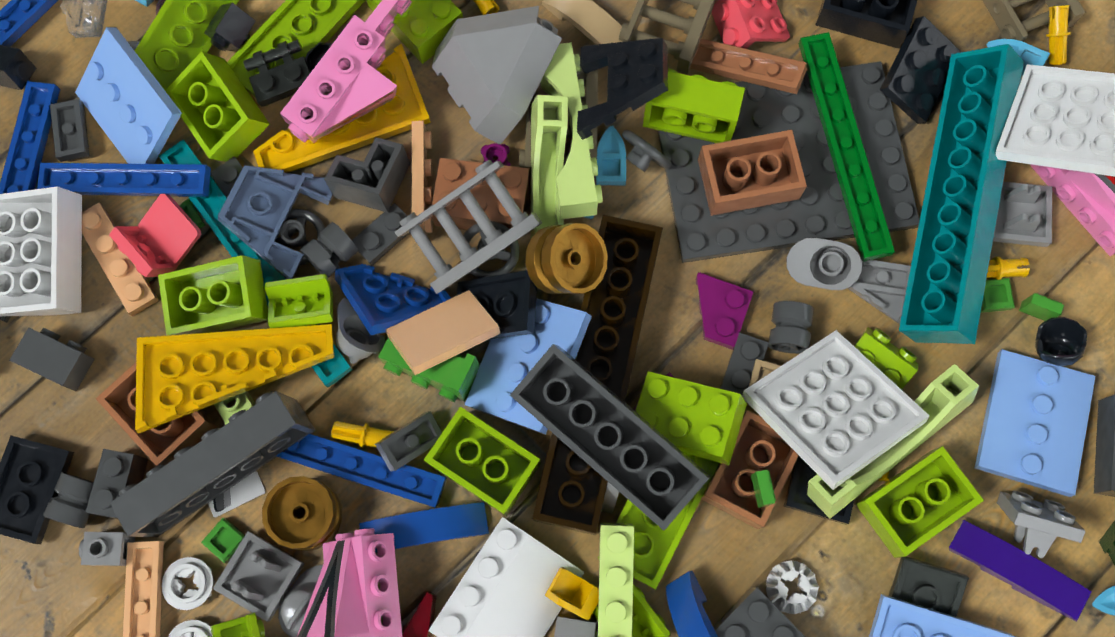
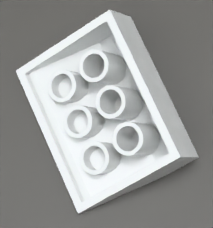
[0,187,82,317]
[428,517,584,637]

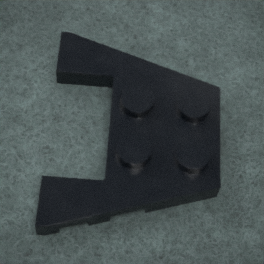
[577,38,668,140]

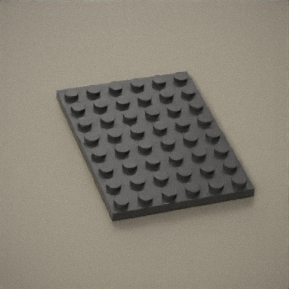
[658,61,920,263]

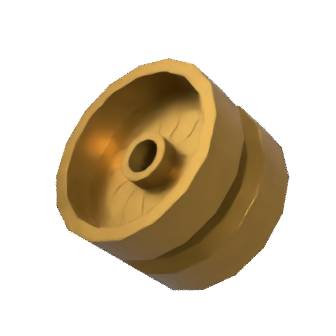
[525,223,608,294]
[262,476,342,551]

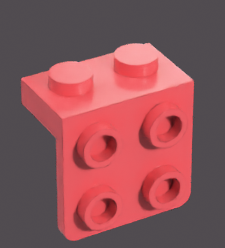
[711,0,790,49]
[109,194,201,278]

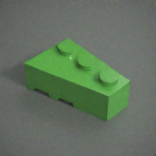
[378,338,480,402]

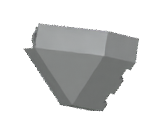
[432,6,562,144]

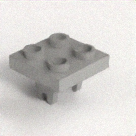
[993,181,1052,247]
[997,491,1085,558]
[213,531,305,622]

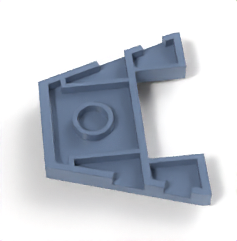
[218,165,333,279]

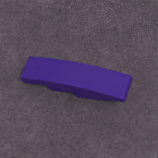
[949,520,1092,622]

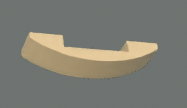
[542,0,622,45]

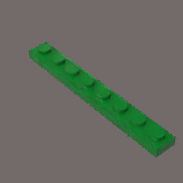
[798,32,895,261]

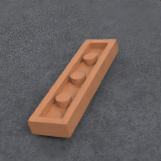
[690,39,807,94]

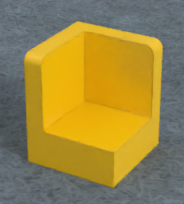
[545,567,599,621]

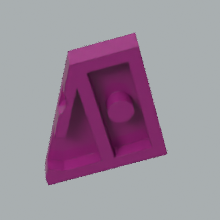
[695,272,753,350]

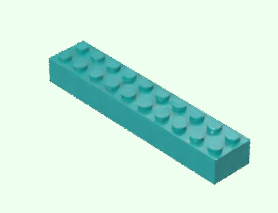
[899,44,1024,344]

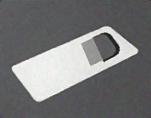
[208,471,265,517]

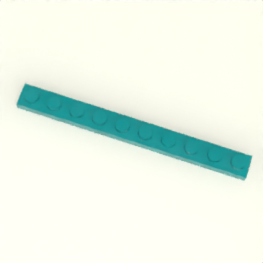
[159,139,353,388]

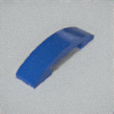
[359,502,489,553]
[666,570,718,637]

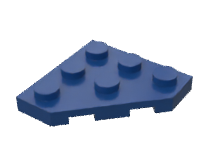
[335,264,451,335]

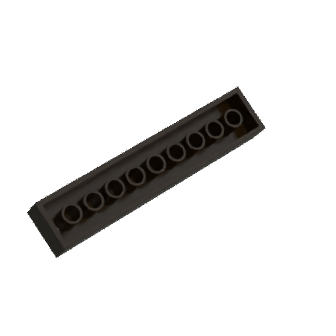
[532,215,663,535]

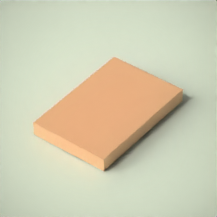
[386,290,500,375]

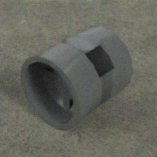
[300,222,359,278]
[768,301,814,354]
[43,472,94,528]

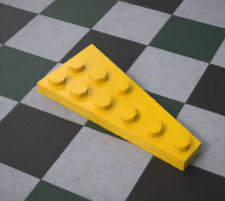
[253,43,431,173]
[135,324,334,434]

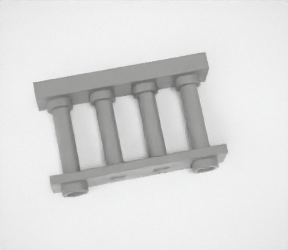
[395,160,542,294]

